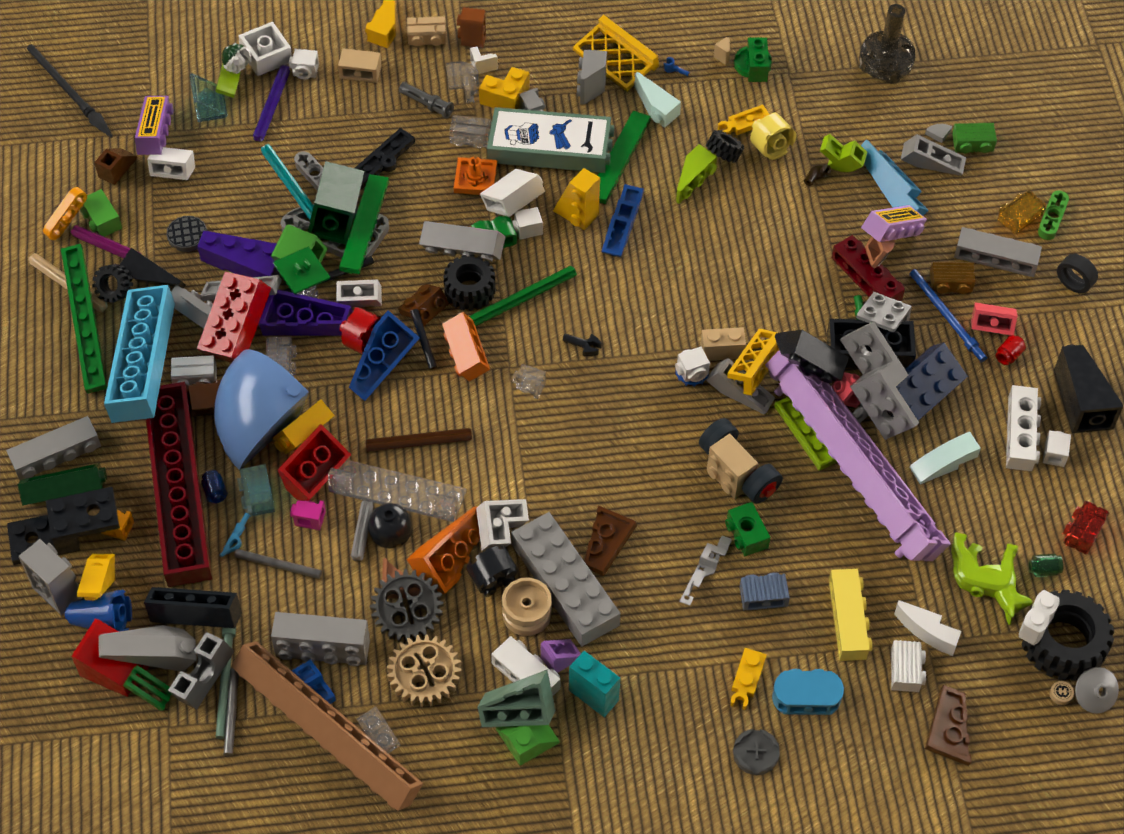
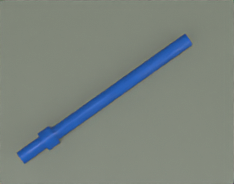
[910,269,987,362]

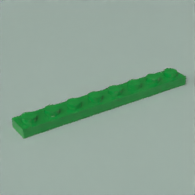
[61,244,108,394]

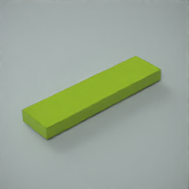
[774,396,837,471]

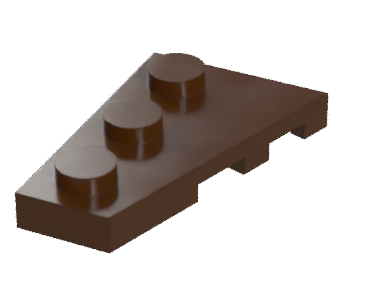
[584,505,637,576]
[925,685,971,766]

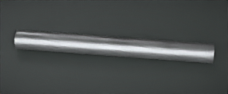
[235,549,322,579]
[223,667,239,756]

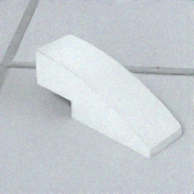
[894,600,961,656]

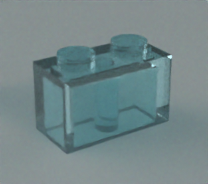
[237,464,275,517]

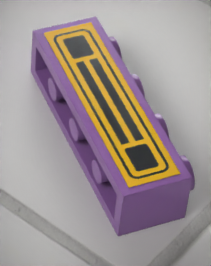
[135,96,173,155]

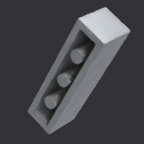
[419,221,506,262]
[954,227,1042,277]
[6,416,101,480]

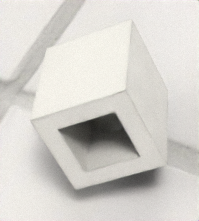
[512,207,543,239]

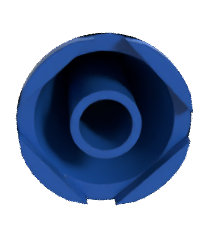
[65,590,132,632]

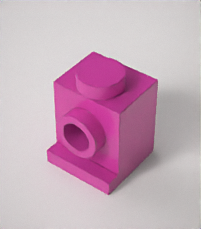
[290,500,326,530]

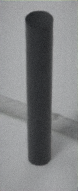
[410,309,437,370]

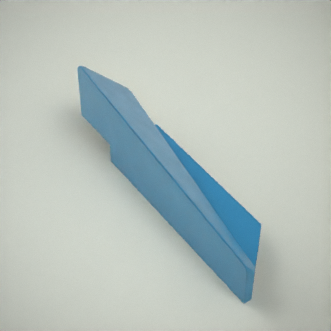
[861,140,929,215]

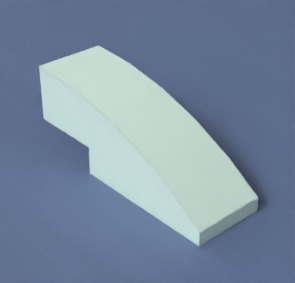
[909,431,981,484]

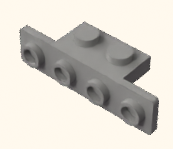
[171,285,213,329]

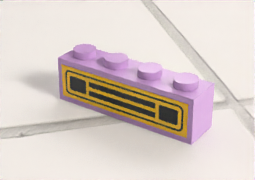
[861,205,927,242]

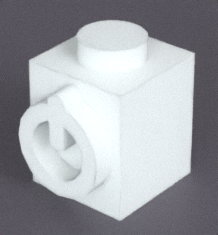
[289,49,319,79]
[675,347,710,382]

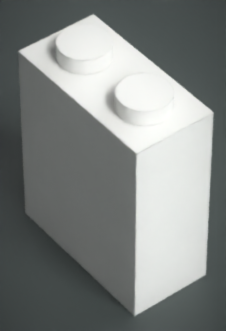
[480,169,545,217]

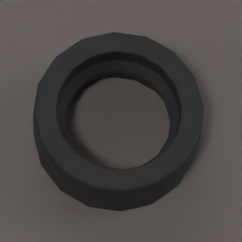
[1056,254,1098,293]

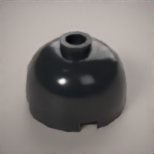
[368,503,413,549]

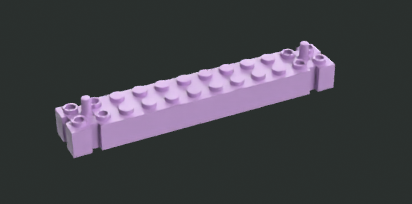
[765,350,951,561]

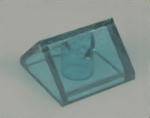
[189,73,228,122]

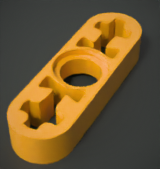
[43,187,87,240]

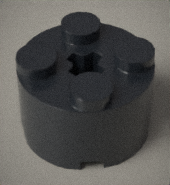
[466,546,518,597]

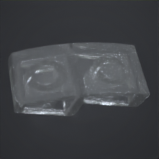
[357,706,401,753]

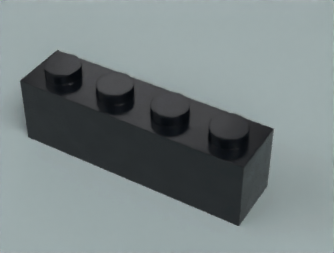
[144,587,242,629]

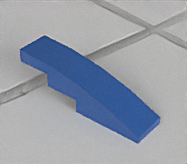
[601,184,644,257]

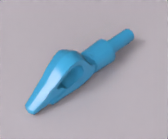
[220,513,250,557]

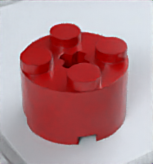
[339,307,381,354]

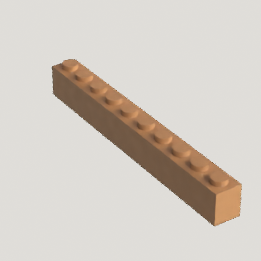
[231,641,423,811]

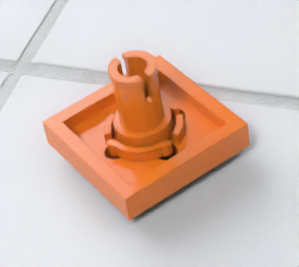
[454,156,497,195]

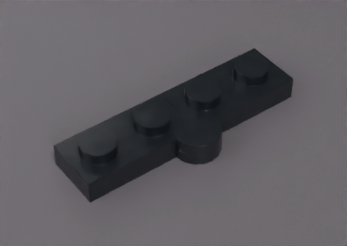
[355,128,415,189]

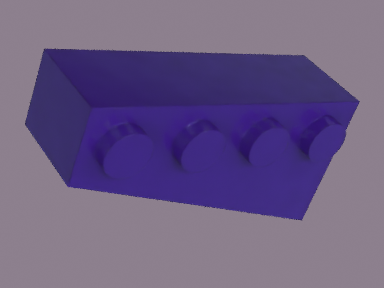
[197,231,280,277]
[259,290,353,336]

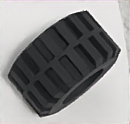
[443,255,496,311]

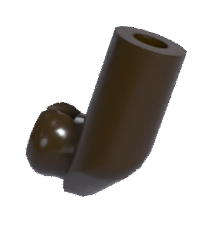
[804,164,831,186]

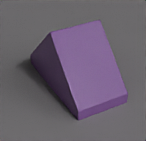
[541,639,581,673]

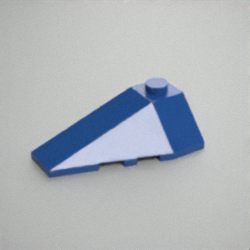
[349,310,420,401]

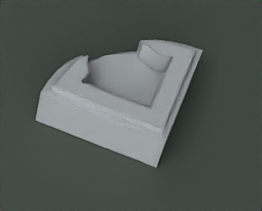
[925,124,952,143]

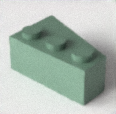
[478,670,556,727]

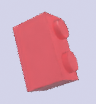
[971,302,1018,335]

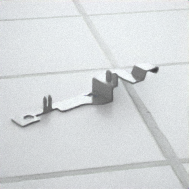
[679,536,732,606]

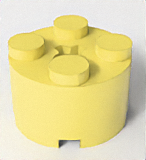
[750,112,796,160]

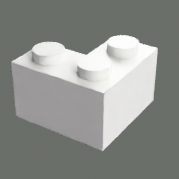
[476,499,529,551]

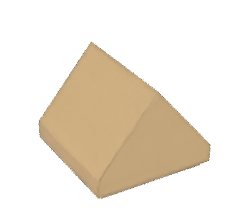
[714,37,730,65]

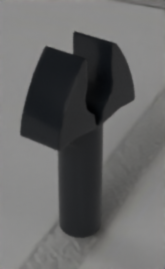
[562,333,602,356]

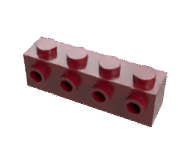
[831,235,905,301]

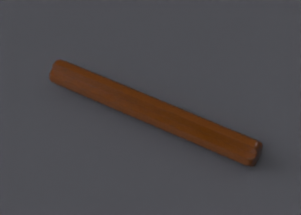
[365,428,472,452]

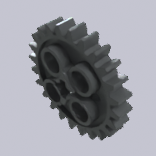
[370,569,444,643]

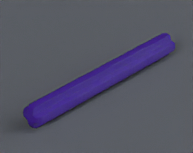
[253,65,290,142]

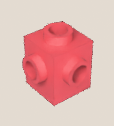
[831,372,860,408]

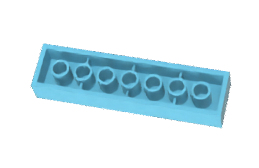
[104,285,175,423]

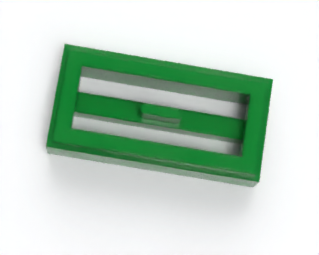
[123,665,172,711]

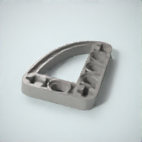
[281,204,389,258]

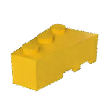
[553,168,600,230]

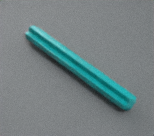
[261,144,314,219]

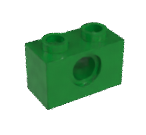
[746,37,769,82]
[725,502,771,557]

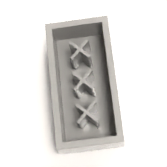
[271,612,370,666]

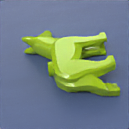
[951,532,1032,625]

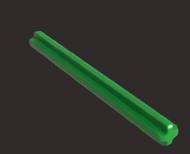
[469,266,577,327]

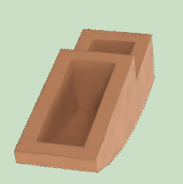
[865,237,895,268]

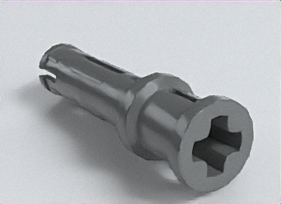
[399,82,454,119]

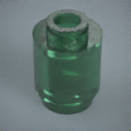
[1028,553,1064,577]

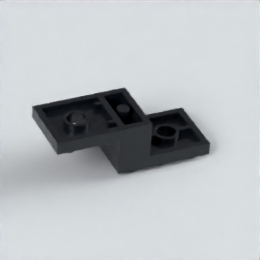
[7,487,120,565]

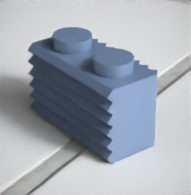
[740,572,790,611]

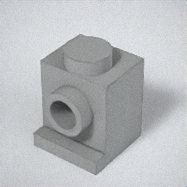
[519,88,545,111]

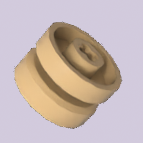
[502,578,552,636]

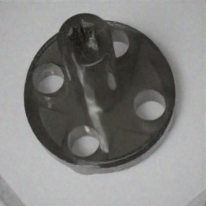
[859,4,916,84]

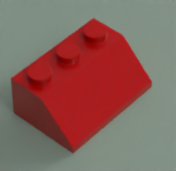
[277,424,351,501]

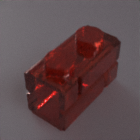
[1063,501,1109,555]

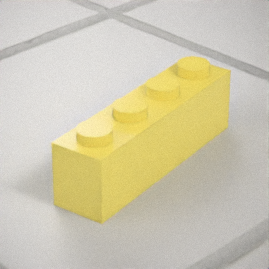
[829,569,872,661]

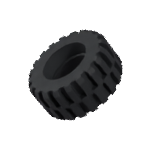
[1022,590,1114,681]

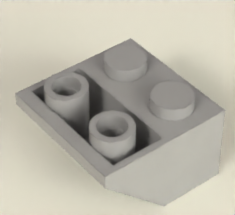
[577,50,607,105]

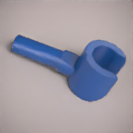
[663,57,690,76]

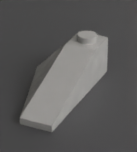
[99,625,196,672]

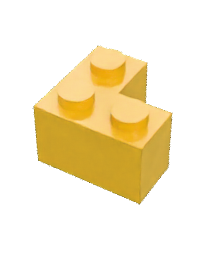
[479,67,530,109]

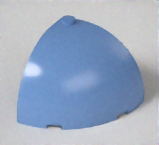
[214,349,309,470]

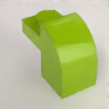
[820,134,868,172]

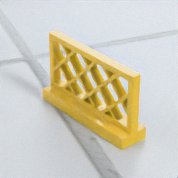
[573,15,659,91]

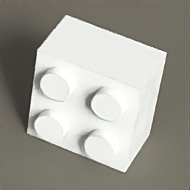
[239,22,291,76]

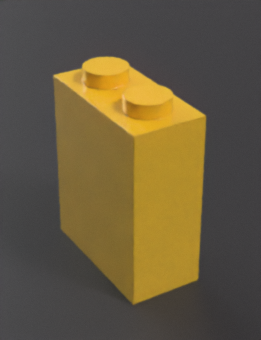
[273,399,335,454]

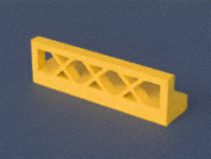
[727,329,779,396]

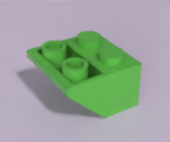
[271,225,328,263]

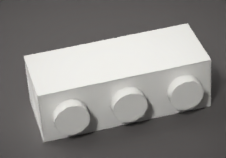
[491,636,560,696]

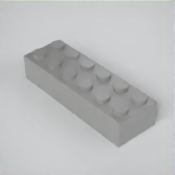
[511,512,621,647]

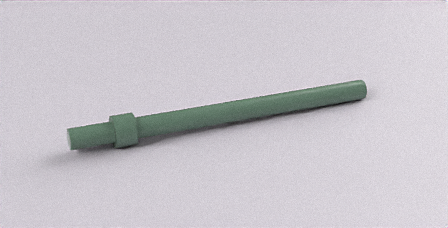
[215,627,236,739]

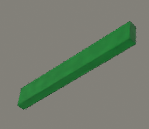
[598,111,651,205]
[339,174,389,274]

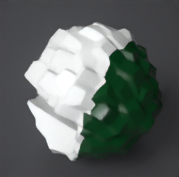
[221,43,252,74]

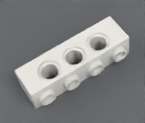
[1006,385,1041,471]

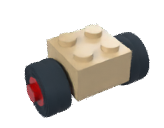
[699,418,783,504]

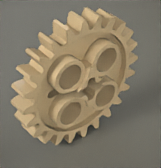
[387,634,462,707]

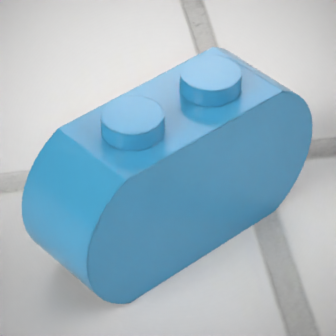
[772,669,844,715]

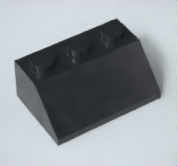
[775,330,849,383]

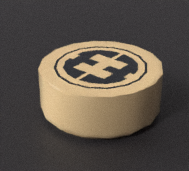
[1050,681,1074,705]

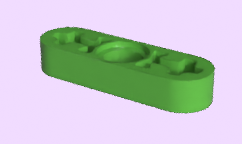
[1038,191,1069,240]

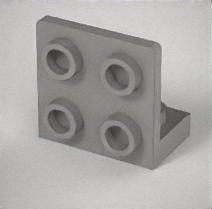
[856,292,912,332]

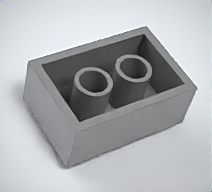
[18,539,82,616]

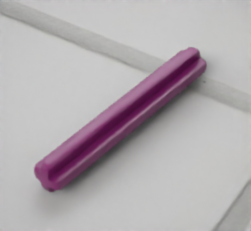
[71,225,141,258]

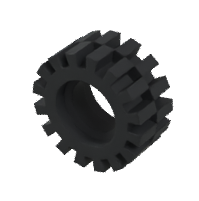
[706,130,745,163]
[92,264,133,302]

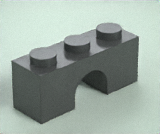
[168,632,235,710]

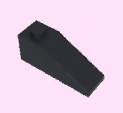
[119,248,186,288]

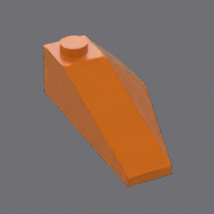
[406,506,480,594]

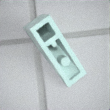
[634,72,681,127]

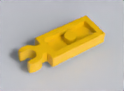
[718,105,770,135]
[730,648,767,710]

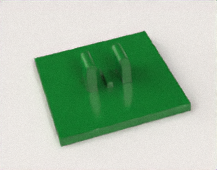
[273,246,330,295]

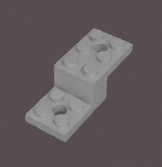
[840,321,919,440]

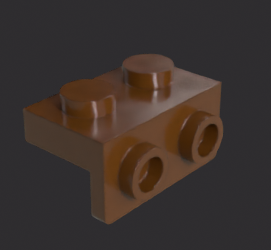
[398,284,449,326]

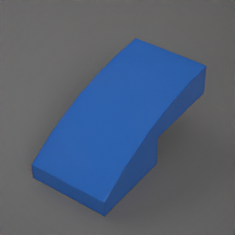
[291,659,336,704]

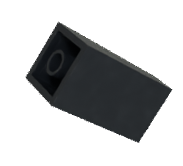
[1054,344,1123,434]

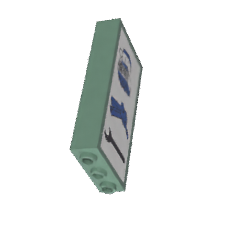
[487,107,615,173]

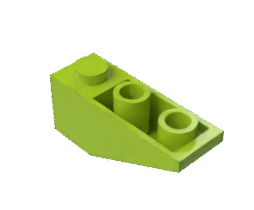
[676,144,717,204]

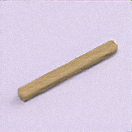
[28,253,108,312]

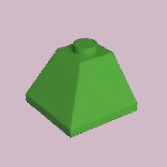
[495,725,560,766]

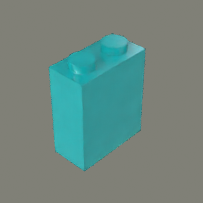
[569,651,620,718]

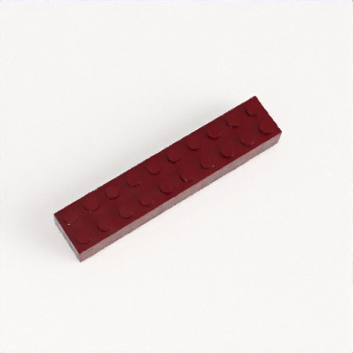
[146,382,213,587]

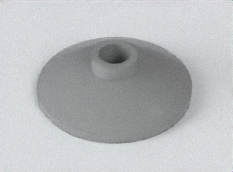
[1075,667,1119,713]

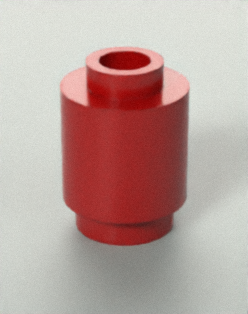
[995,335,1026,365]

